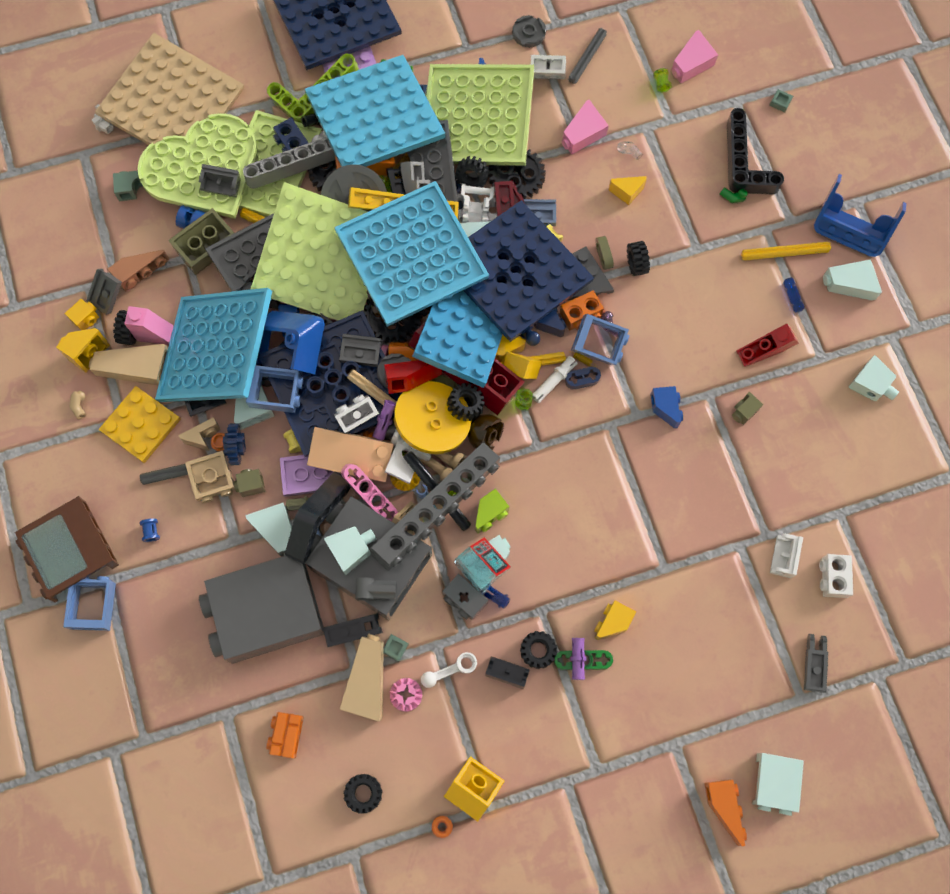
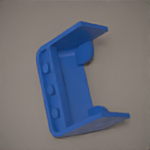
[814,174,907,257]
[256,311,324,374]

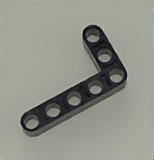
[727,108,784,194]
[285,472,351,564]

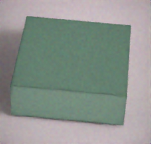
[769,89,793,112]
[384,634,409,662]

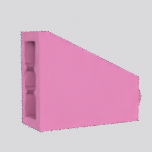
[671,30,718,83]
[562,100,609,154]
[124,306,174,345]

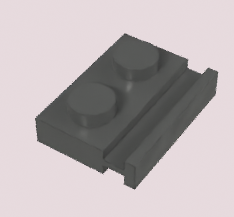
[86,268,122,315]
[339,334,381,367]

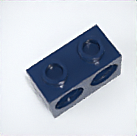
[273,117,308,152]

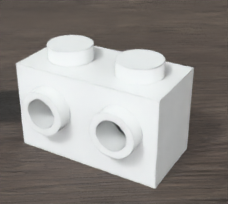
[334,394,379,433]

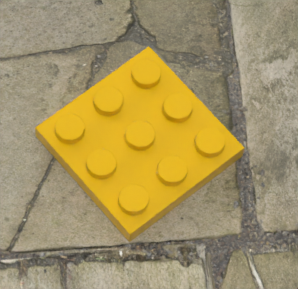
[98,386,181,463]

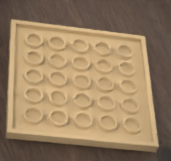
[95,33,244,145]

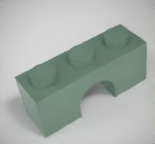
[113,170,142,201]

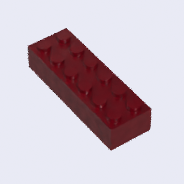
[408,323,525,416]

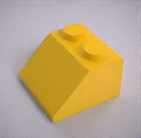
[56,328,110,373]
[444,756,504,822]

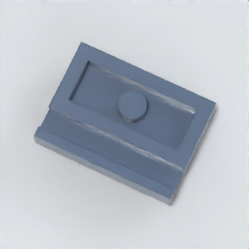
[524,199,556,226]

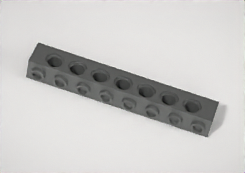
[371,442,500,571]

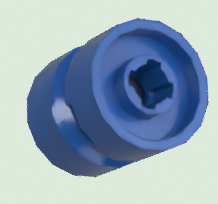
[176,205,206,229]

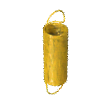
[569,351,597,367]

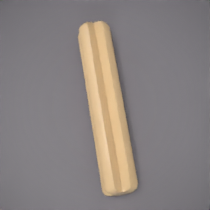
[347,370,397,405]

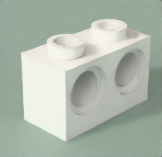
[530,55,566,79]
[820,554,853,598]

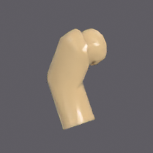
[70,391,86,419]

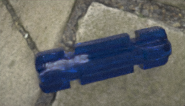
[783,277,805,313]

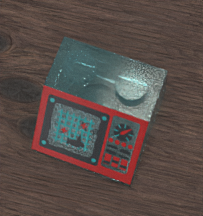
[454,537,511,593]

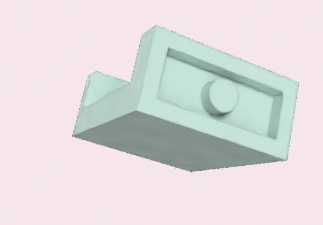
[752,753,804,816]

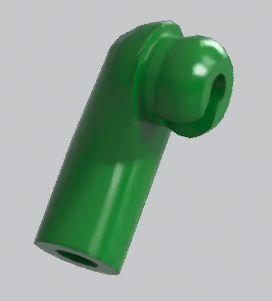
[719,187,748,203]

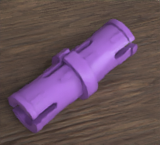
[373,400,396,440]
[570,638,586,680]

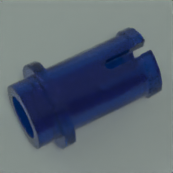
[484,586,511,609]

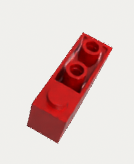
[736,323,799,367]
[384,360,442,394]

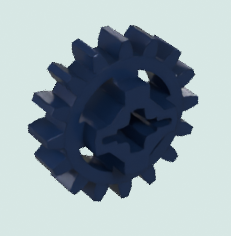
[223,423,246,465]

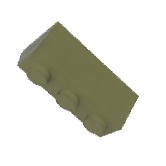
[168,208,234,275]

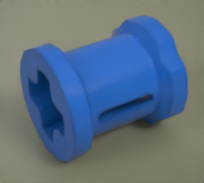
[139,518,160,542]

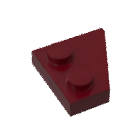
[494,181,524,217]

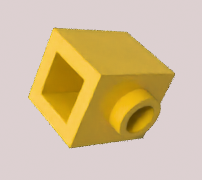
[64,299,99,330]

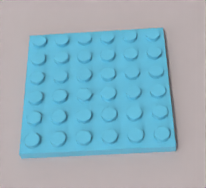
[305,55,446,167]
[334,181,489,327]
[155,288,272,402]

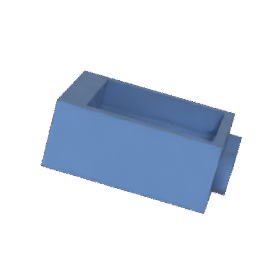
[571,314,629,366]
[246,365,304,413]
[63,576,116,631]

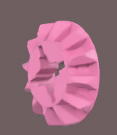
[390,678,422,711]

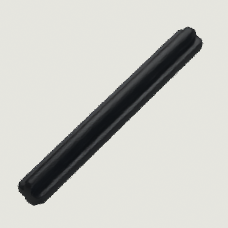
[404,451,471,531]

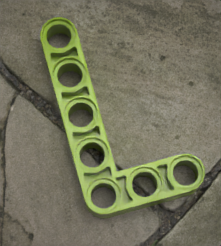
[267,54,359,123]

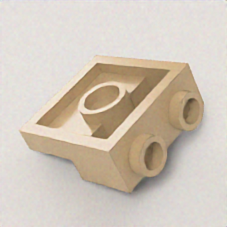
[185,451,235,503]

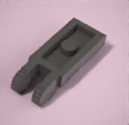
[804,634,828,693]

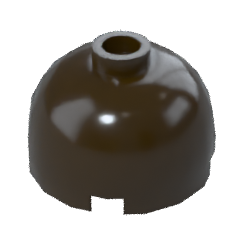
[468,414,504,450]

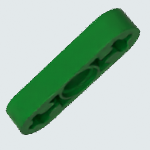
[554,650,613,670]

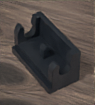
[485,656,530,689]

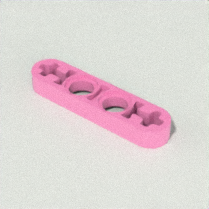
[341,464,398,522]

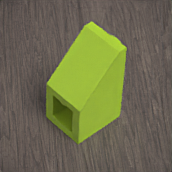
[475,488,509,533]

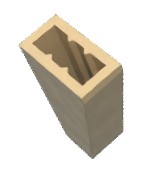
[89,344,168,385]
[340,634,384,721]

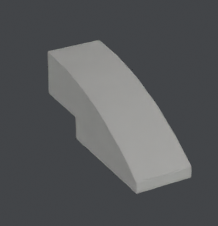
[401,161,430,194]

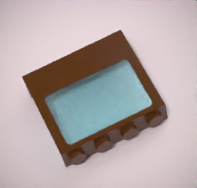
[14,496,119,603]

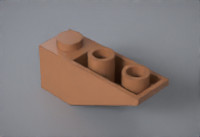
[107,250,170,292]

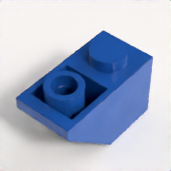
[650,386,683,428]

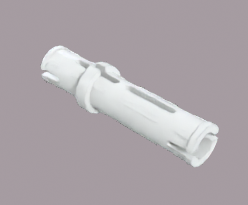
[531,356,578,404]

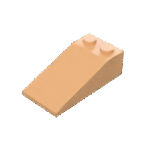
[307,427,393,482]

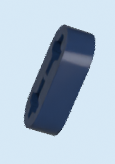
[565,367,601,389]

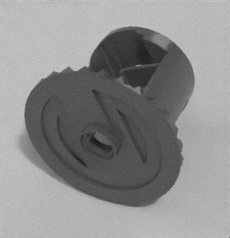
[321,164,387,212]

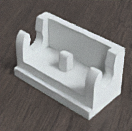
[770,533,803,578]

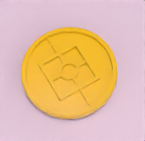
[394,381,471,454]

